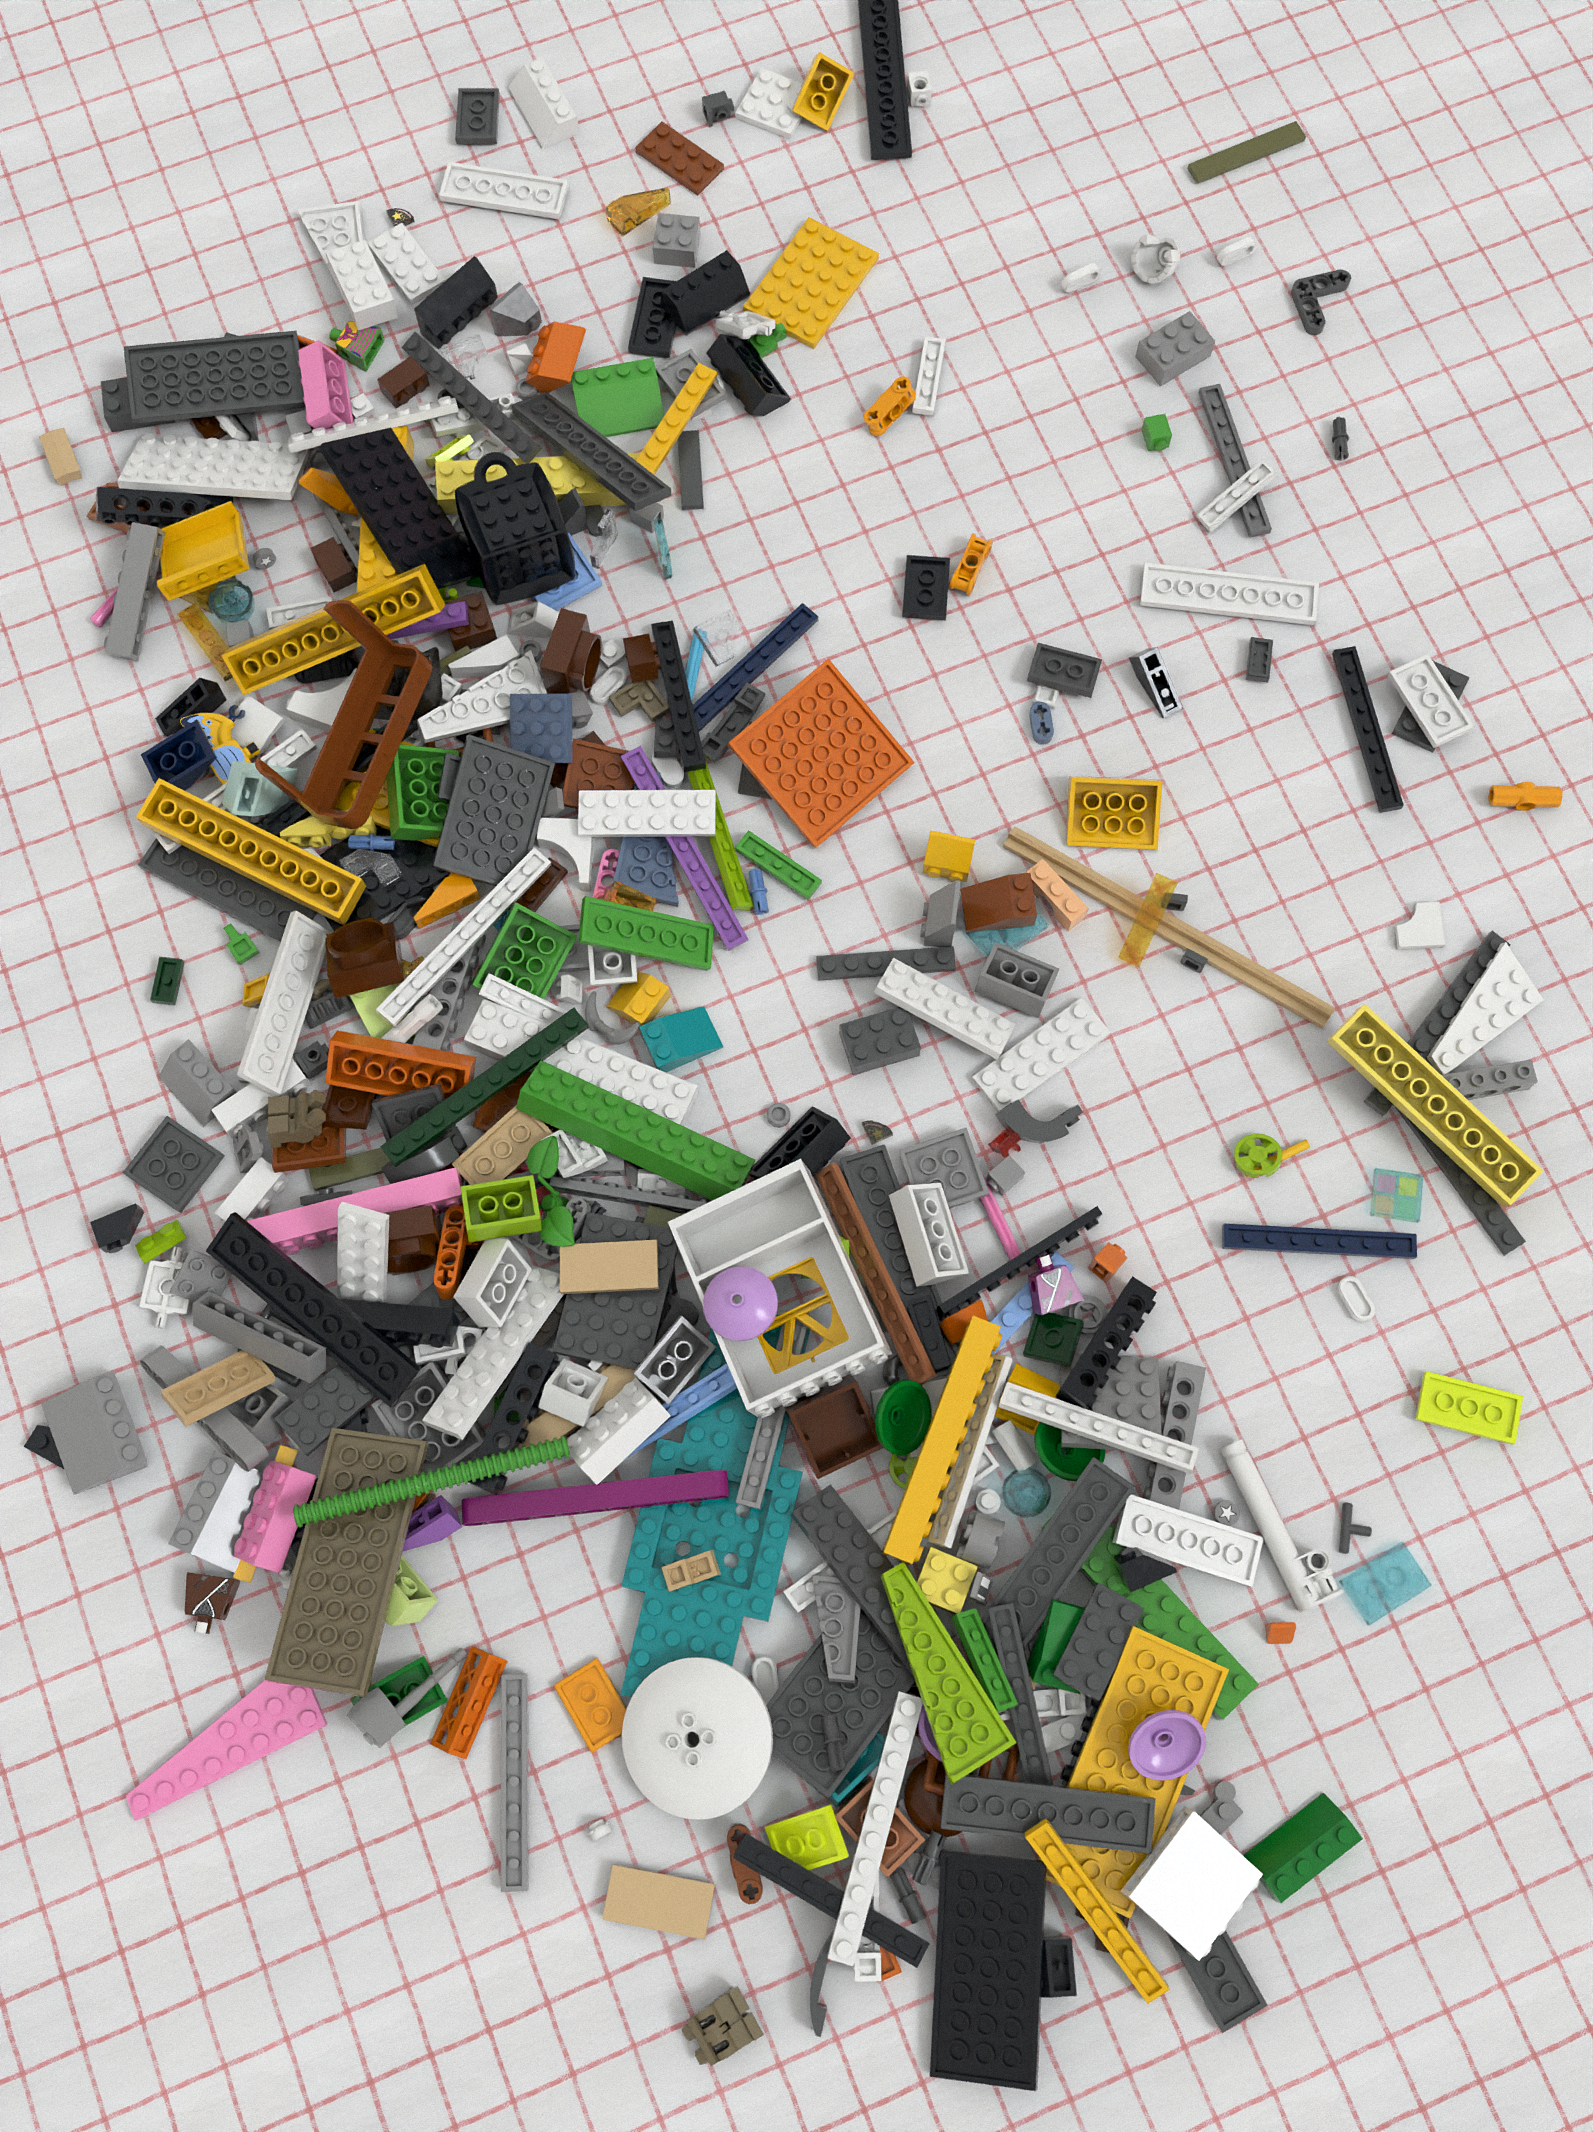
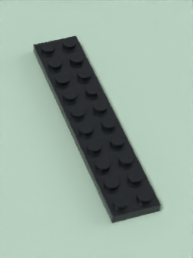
[858,0,912,160]
[206,1212,421,1408]

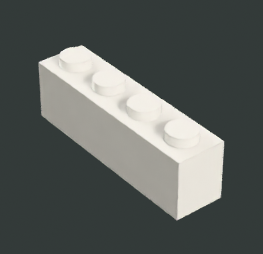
[211,1058,311,1138]

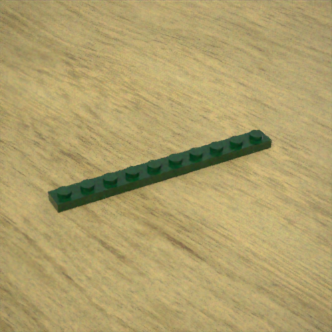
[380,1008,589,1167]

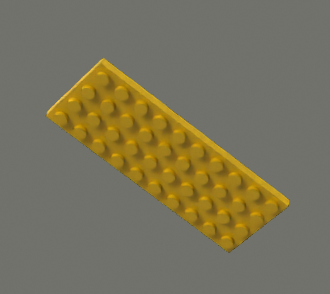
[1037,1626,1229,1919]

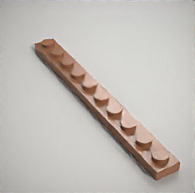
[815,1163,937,1386]

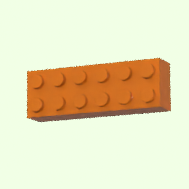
[325,1030,476,1099]

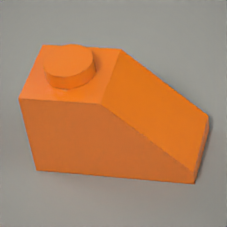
[1088,1242,1128,1283]

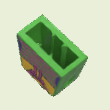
[329,321,385,372]

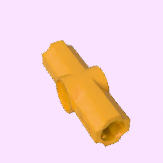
[1488,782,1563,811]

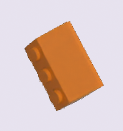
[525,322,586,393]

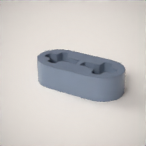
[1029,702,1054,745]

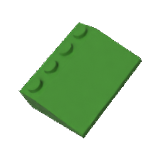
[571,358,665,437]
[386,744,459,841]
[470,903,577,999]

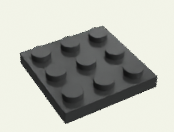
[123,1116,225,1213]

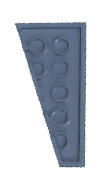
[611,771,679,907]

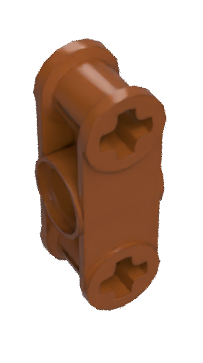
[727,1824,763,1904]

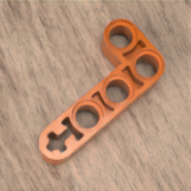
[434,1206,468,1300]

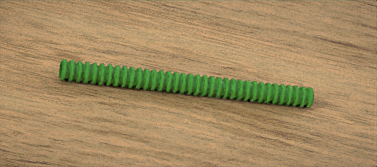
[293,1435,570,1528]

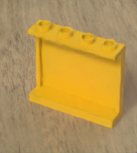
[157,501,249,601]

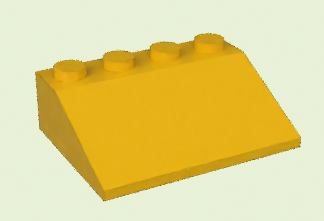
[1067,776,1163,850]

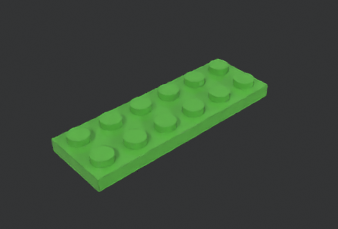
[578,896,714,971]

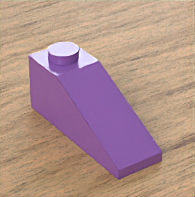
[402,1495,462,1552]

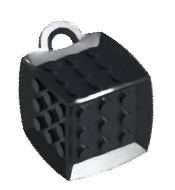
[455,452,575,605]

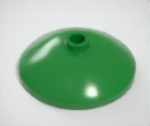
[875,1380,932,1455]
[1034,1422,1105,1481]

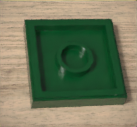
[1023,1312,1084,1368]

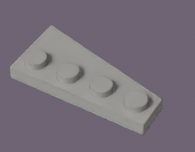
[812,1575,861,1683]

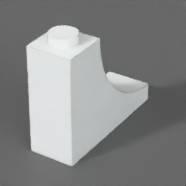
[286,668,357,733]
[535,818,594,891]

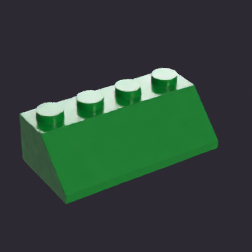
[1243,1793,1363,1903]

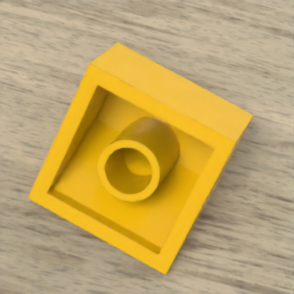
[923,830,975,882]
[606,971,671,1026]
[994,1363,1060,1435]

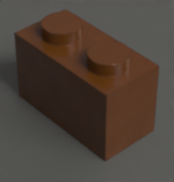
[377,356,430,408]
[310,537,357,593]
[623,634,661,683]

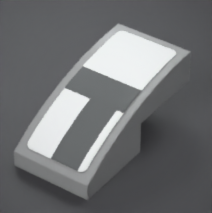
[968,1572,993,1606]

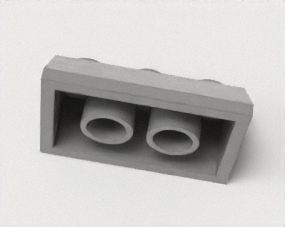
[974,942,1059,1018]
[159,1039,237,1127]
[633,1315,716,1404]

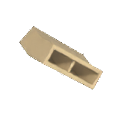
[39,428,82,486]

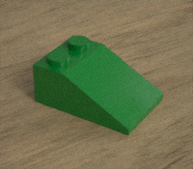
[1027,1599,1085,1694]
[350,1656,448,1745]

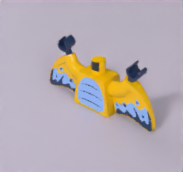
[180,705,261,785]

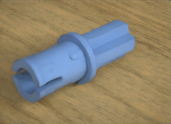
[348,833,395,852]
[748,869,769,915]

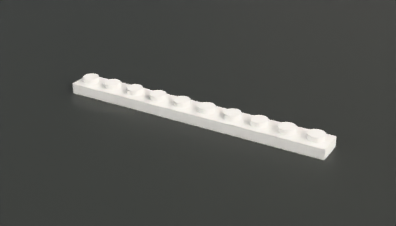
[376,848,551,1027]
[783,1446,1000,1613]
[827,1691,923,1966]

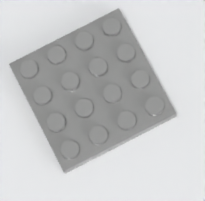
[1060,1354,1162,1450]

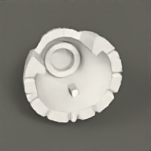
[1131,234,1181,283]

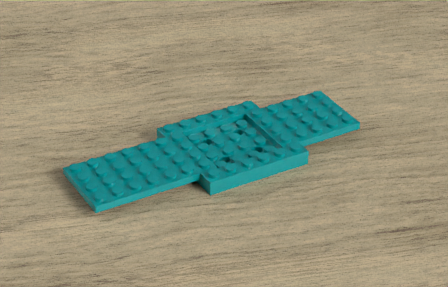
[621,1314,810,1697]

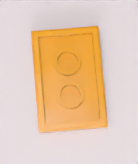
[553,1658,627,1753]

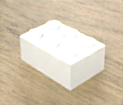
[453,1239,532,1328]

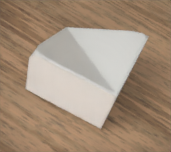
[506,343,533,375]

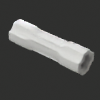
[381,994,443,1043]

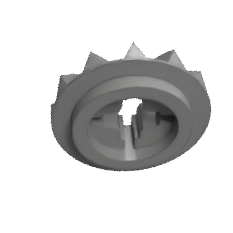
[1069,1295,1107,1334]

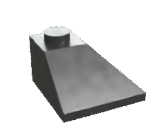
[489,282,542,336]

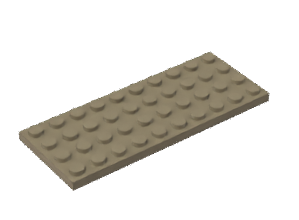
[264,1428,429,1698]

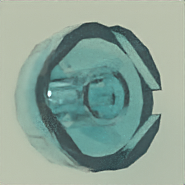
[209,580,255,624]
[1001,1468,1051,1518]

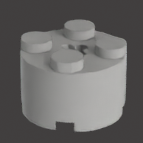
[955,1510,1005,1569]

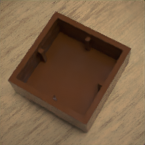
[540,608,603,694]
[325,917,404,998]
[384,1205,443,1276]
[784,1374,883,1479]

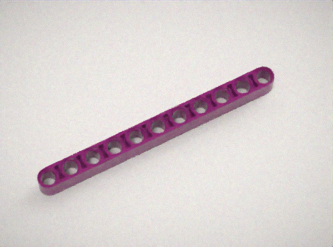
[461,1470,729,1526]

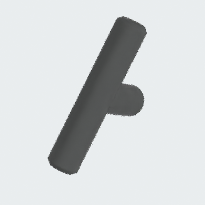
[1339,1502,1372,1554]

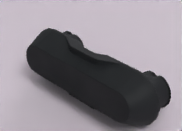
[294,656,358,684]

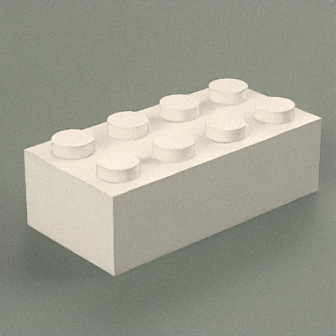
[326,240,398,331]
[567,1378,671,1485]

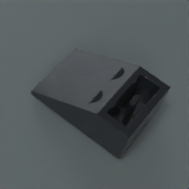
[1041,1936,1077,1998]

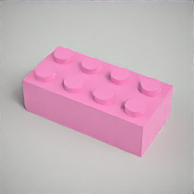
[298,340,353,429]
[233,1460,317,1573]

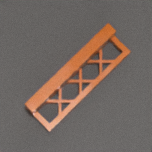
[430,1646,507,1759]

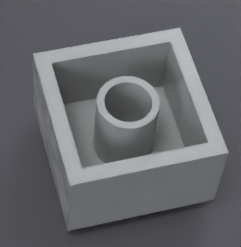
[653,213,701,268]

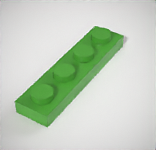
[735,830,822,900]
[951,1608,1018,1713]

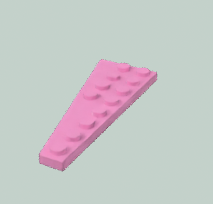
[126,1680,328,1821]

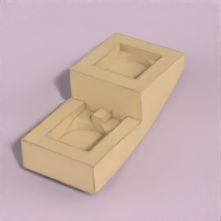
[661,1550,721,1592]

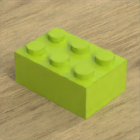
[461,1175,542,1242]

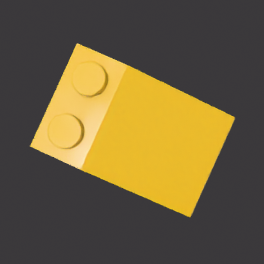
[792,52,855,131]

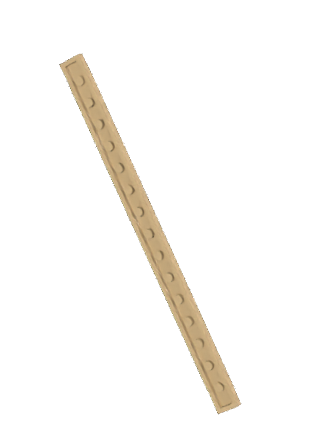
[1003,827,1335,1029]

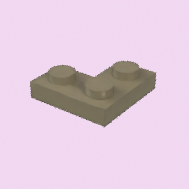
[609,680,670,722]

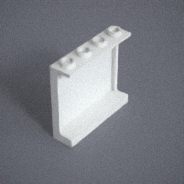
[1120,1807,1263,1961]

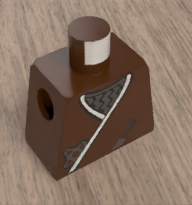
[185,1572,240,1634]

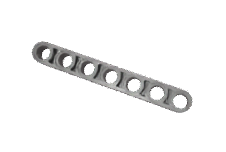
[140,1345,269,1472]

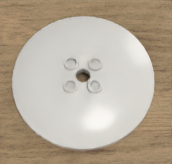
[622,1657,773,1820]

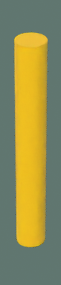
[1245,1139,1310,1178]

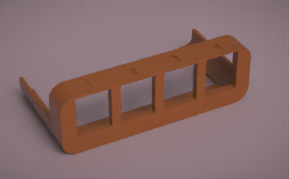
[255,600,433,829]

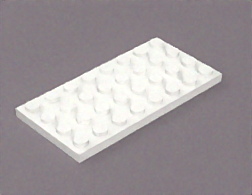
[117,433,311,500]

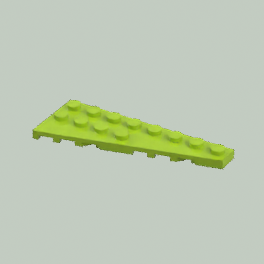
[881,1562,1017,1785]

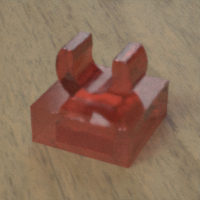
[988,1129,1021,1158]

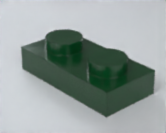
[150,957,185,1005]

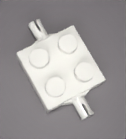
[716,310,775,339]
[139,1247,192,1329]

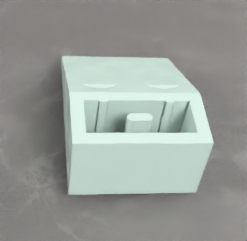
[222,761,298,817]

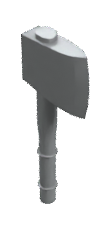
[347,1648,467,1748]

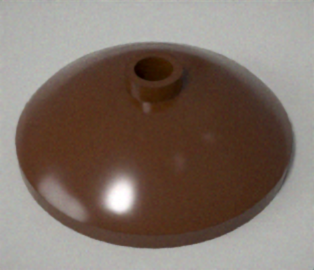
[904,1759,974,1837]

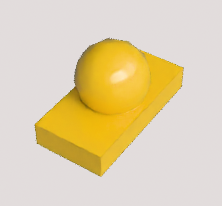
[242,973,270,1007]

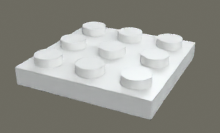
[735,68,803,139]

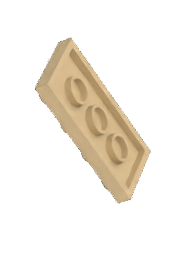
[452,1105,553,1185]
[160,1350,275,1427]

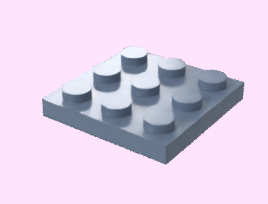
[510,694,572,763]

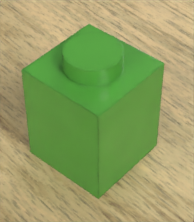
[1142,414,1172,451]

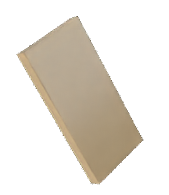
[560,1240,659,1294]
[602,1864,715,1940]

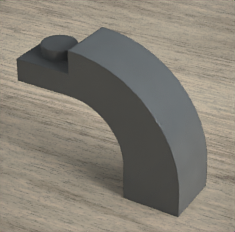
[995,1099,1083,1143]
[382,1126,468,1184]

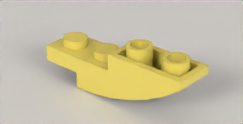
[280,810,377,848]

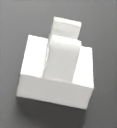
[556,975,583,1004]

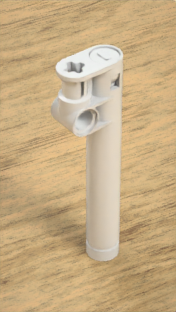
[1220,1439,1345,1612]

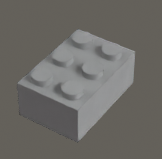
[1135,311,1215,387]

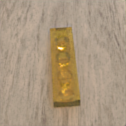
[178,603,233,682]
[1118,873,1178,967]

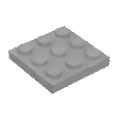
[899,1127,990,1209]

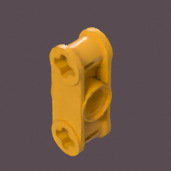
[863,376,916,436]
[949,533,993,596]

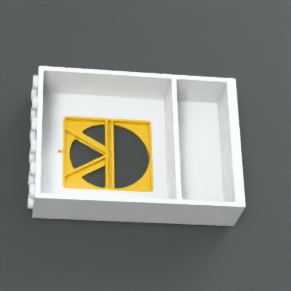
[668,1159,892,1418]

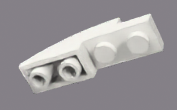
[429,393,515,437]

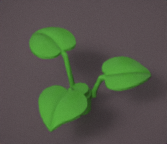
[527,1136,575,1247]

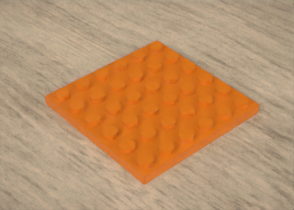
[727,658,915,849]

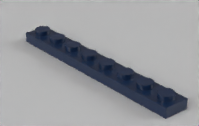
[693,603,818,732]
[1222,1223,1417,1259]

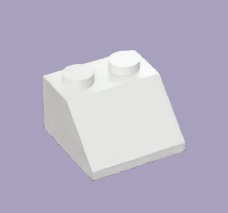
[588,945,638,986]
[539,1358,608,1427]

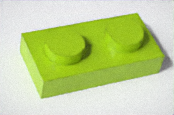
[135,1220,187,1264]

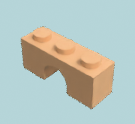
[1026,859,1089,931]

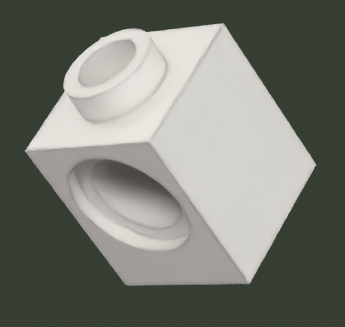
[907,70,932,107]

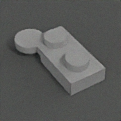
[1199,1781,1244,1835]

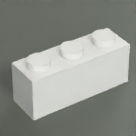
[215,1157,288,1222]

